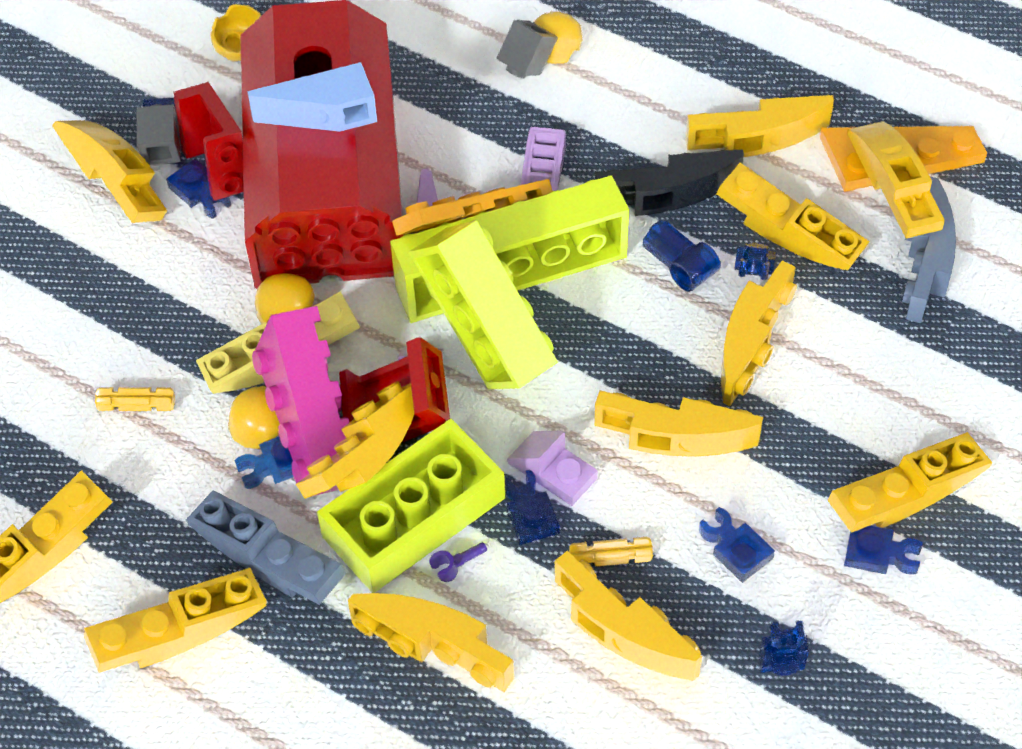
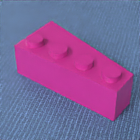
[252,306,349,497]

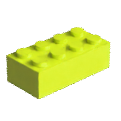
[408,220,558,389]
[317,419,505,593]

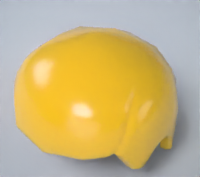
[211,4,261,61]
[533,11,583,64]
[254,273,315,324]
[228,386,279,450]

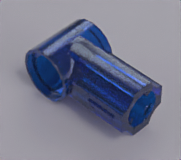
[643,220,721,292]

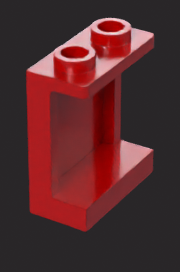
[173,82,244,200]
[339,336,450,443]

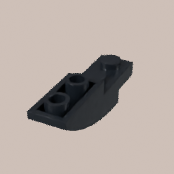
[595,149,744,216]

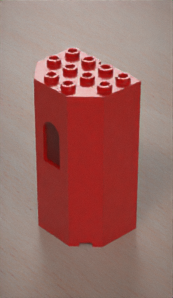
[240,0,405,289]

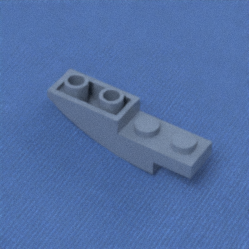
[902,177,956,323]
[186,490,346,605]

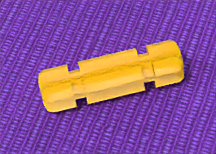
[95,387,175,411]
[569,536,653,567]

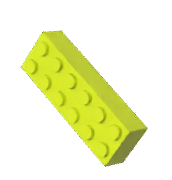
[390,175,629,323]

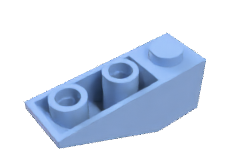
[247,62,377,132]

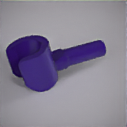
[429,542,487,582]

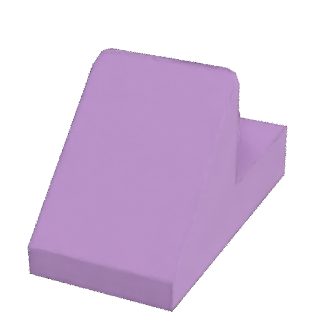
[507,431,598,506]

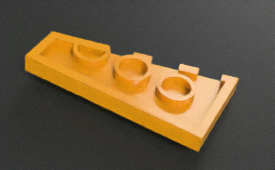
[820,126,987,192]
[392,179,553,236]

